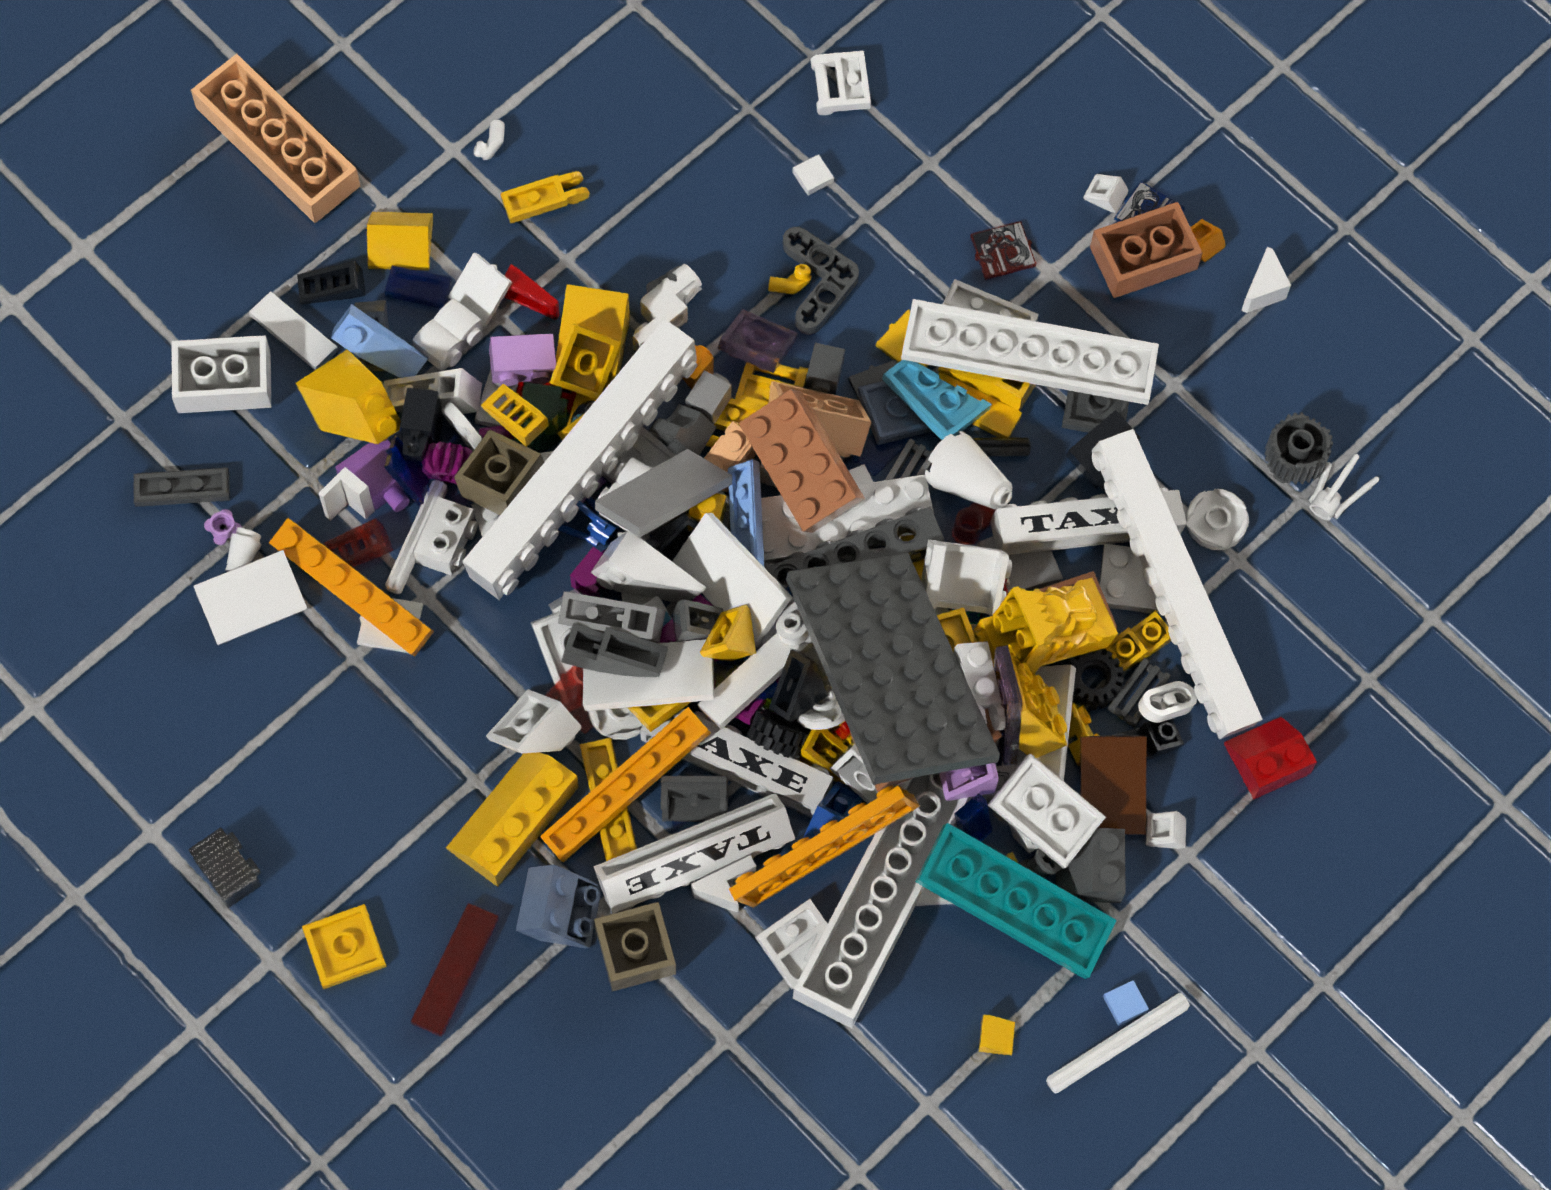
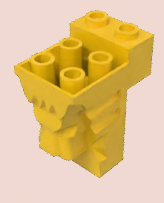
[973,577,1118,689]

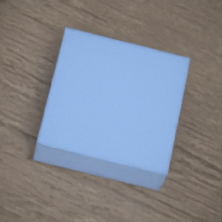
[1103,980,1149,1026]

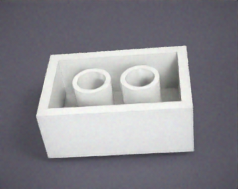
[172,335,272,413]

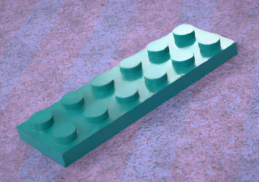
[915,823,1117,979]

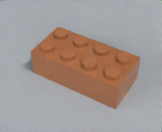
[738,389,865,533]

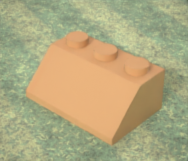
[769,381,871,457]

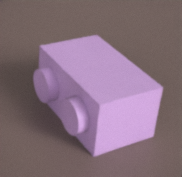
[489,334,556,386]

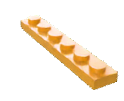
[269,518,434,657]
[540,707,711,862]

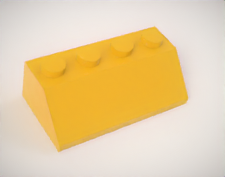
[446,752,579,887]

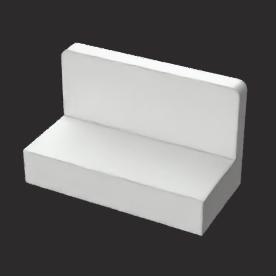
[319,467,375,521]

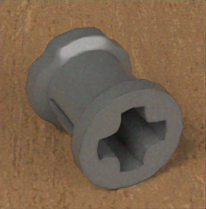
[1019,849,1061,878]

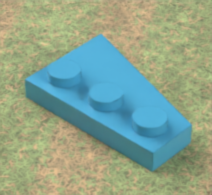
[882,360,992,440]

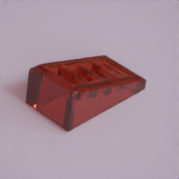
[322,518,393,567]

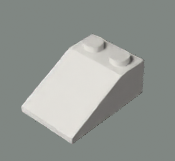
[591,530,706,603]

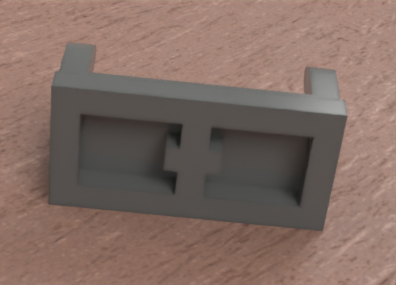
[661,776,729,822]

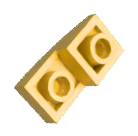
[1105,611,1171,671]

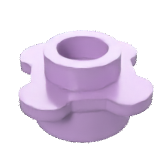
[204,509,242,545]

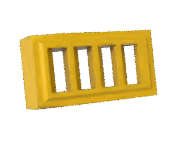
[481,384,549,447]

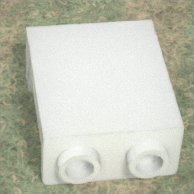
[921,539,1012,616]

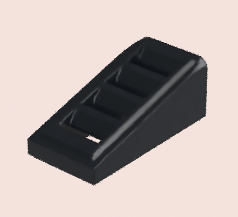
[297,261,366,305]
[645,513,699,561]

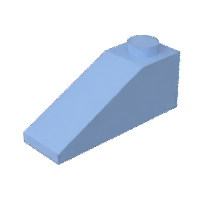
[331,304,428,378]

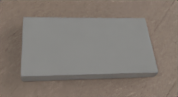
[595,449,732,537]

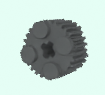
[1264,412,1333,485]

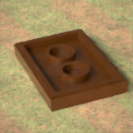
[1080,736,1147,834]

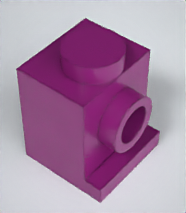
[570,547,606,597]

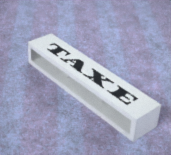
[990,488,1187,555]
[640,709,833,818]
[593,793,795,914]

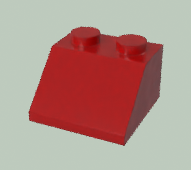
[1224,717,1317,799]

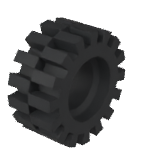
[1068,649,1124,710]
[747,709,811,759]

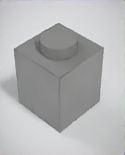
[685,370,731,424]

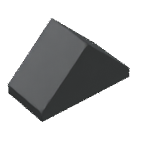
[673,599,723,642]

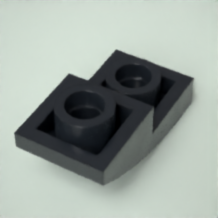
[1112,719,1184,761]

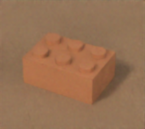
[1090,202,1202,298]

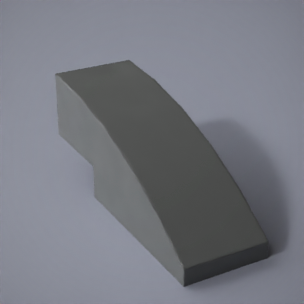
[561,623,668,677]

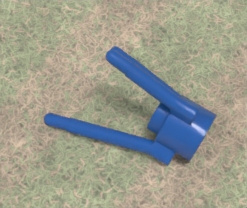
[558,497,620,548]

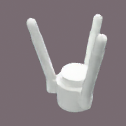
[1309,454,1379,521]

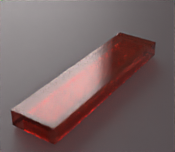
[411,903,499,1037]

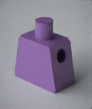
[335,438,410,512]

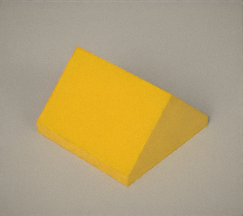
[367,212,433,270]
[549,324,621,399]

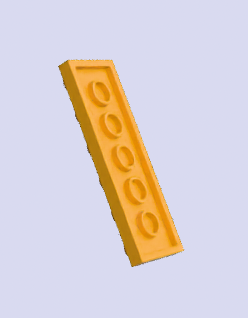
[729,785,920,908]

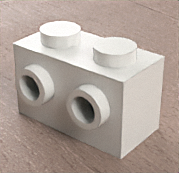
[414,497,478,576]

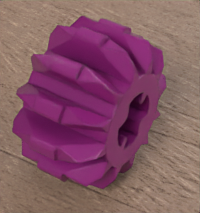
[422,441,472,484]

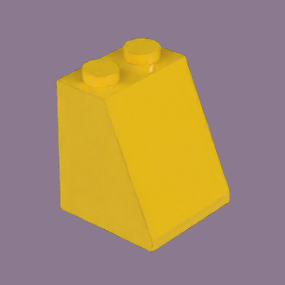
[556,284,630,388]
[295,350,401,444]

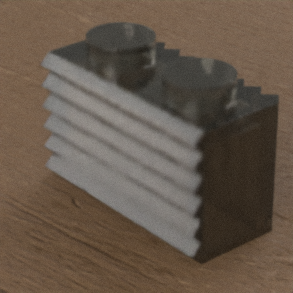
[188,827,261,908]

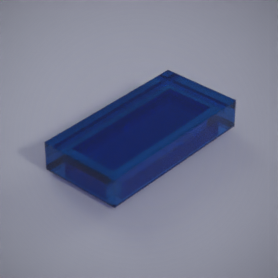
[384,265,452,308]
[954,793,992,842]

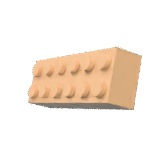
[191,53,361,223]

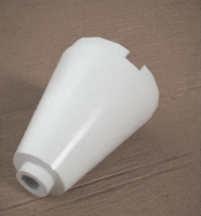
[925,431,1012,509]

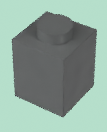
[806,343,845,395]

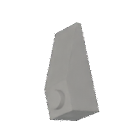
[558,591,665,643]

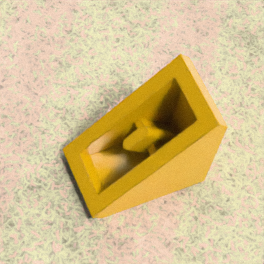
[700,604,756,661]
[800,729,848,784]

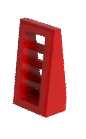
[504,264,560,320]

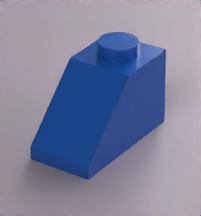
[804,781,864,839]

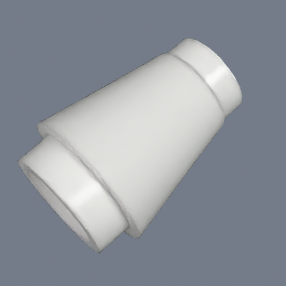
[225,527,262,572]

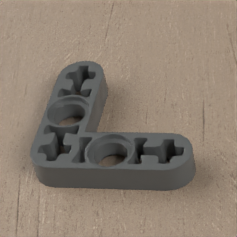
[783,227,859,335]

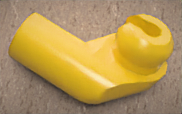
[768,264,812,294]

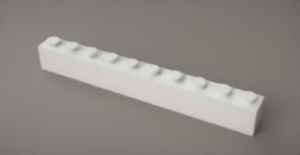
[1091,429,1263,740]

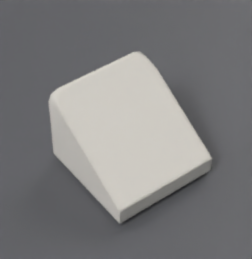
[1083,174,1128,213]
[1146,811,1186,849]

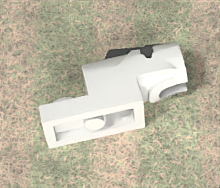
[633,263,702,351]

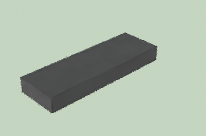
[133,467,230,507]

